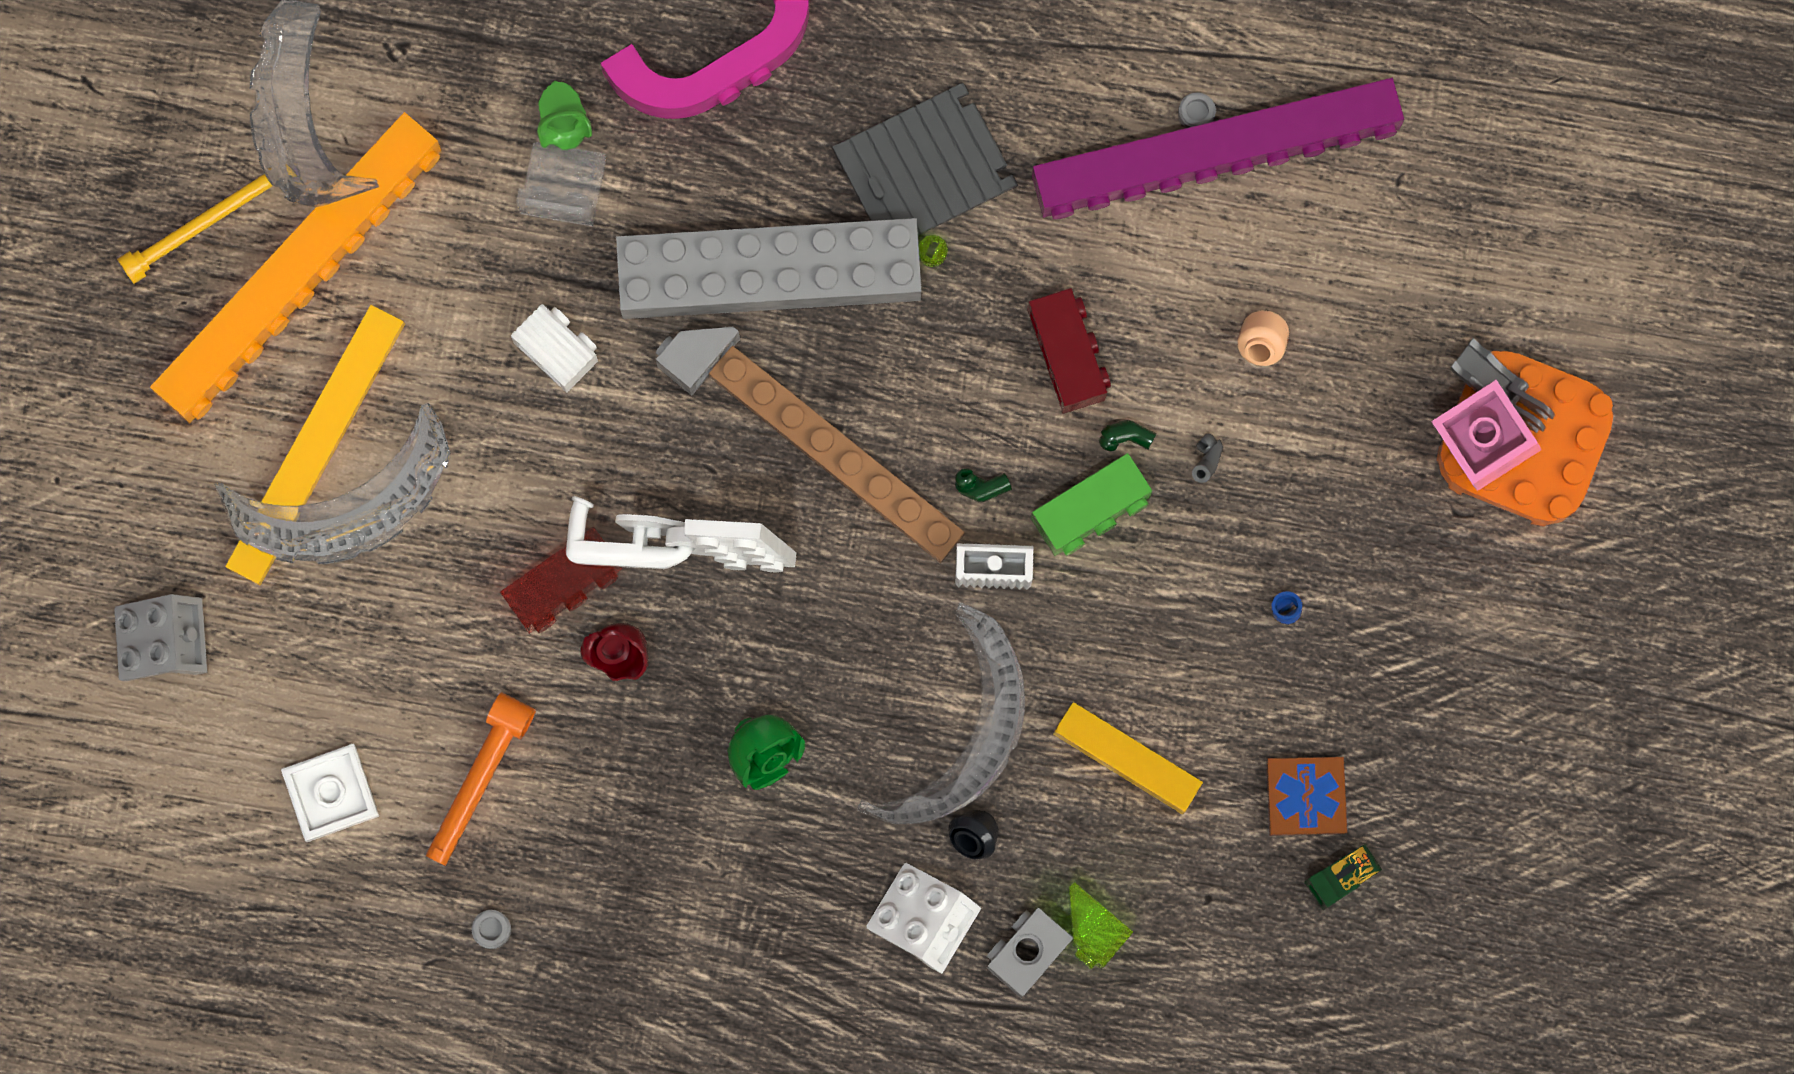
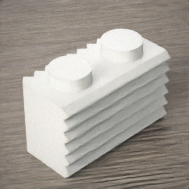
[511,304,598,393]
[955,543,1033,590]

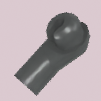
[1192,433,1223,483]

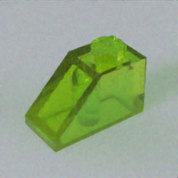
[1067,882,1133,970]

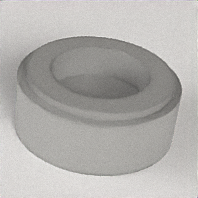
[1178,92,1216,128]
[472,910,511,949]

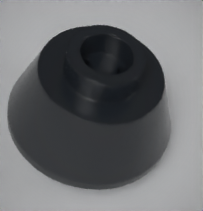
[948,810,999,859]

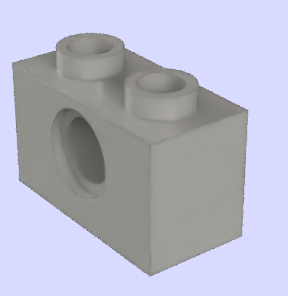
[987,908,1073,999]

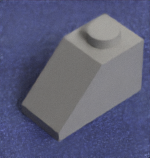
[656,327,740,396]

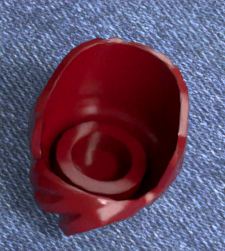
[580,623,648,681]

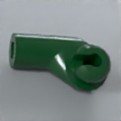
[1099,420,1157,452]
[955,469,1012,502]

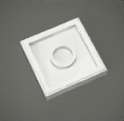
[281,744,379,842]

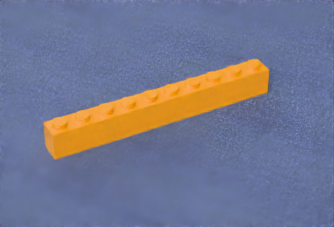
[150,112,441,424]

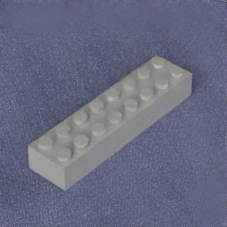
[616,218,921,319]

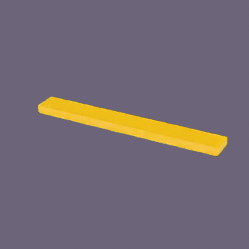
[225,305,405,586]

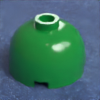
[727,715,805,790]

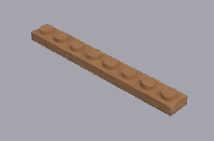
[709,345,965,563]

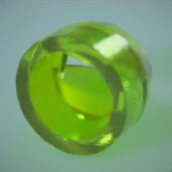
[918,235,948,267]

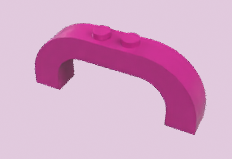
[600,0,809,119]

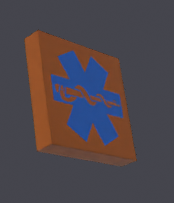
[1266,757,1347,836]

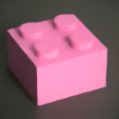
[1431,380,1542,491]

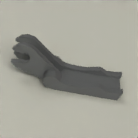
[1450,338,1555,433]

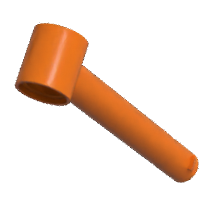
[425,692,536,866]

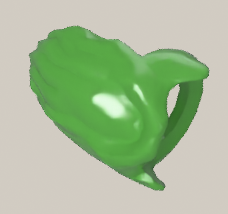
[537,81,592,150]

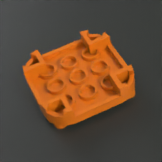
[1436,351,1613,527]

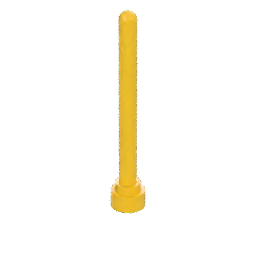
[117,171,278,284]

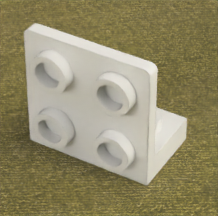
[867,863,981,974]

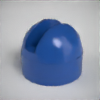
[1272,591,1302,625]

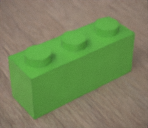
[1031,453,1152,556]

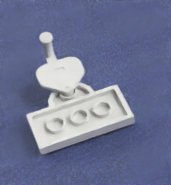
[566,496,796,572]

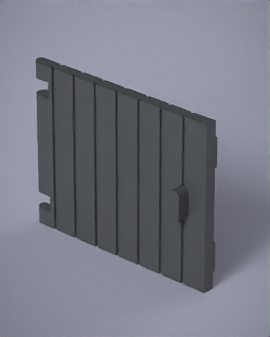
[832,83,1018,236]

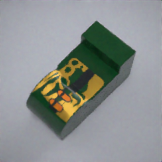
[1304,844,1382,910]

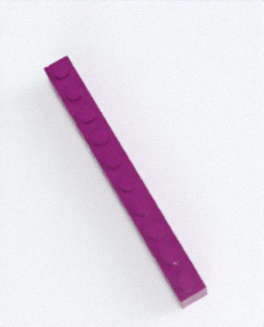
[1032,78,1405,220]

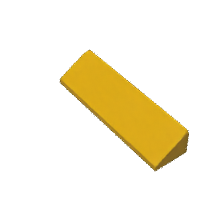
[1053,702,1203,815]

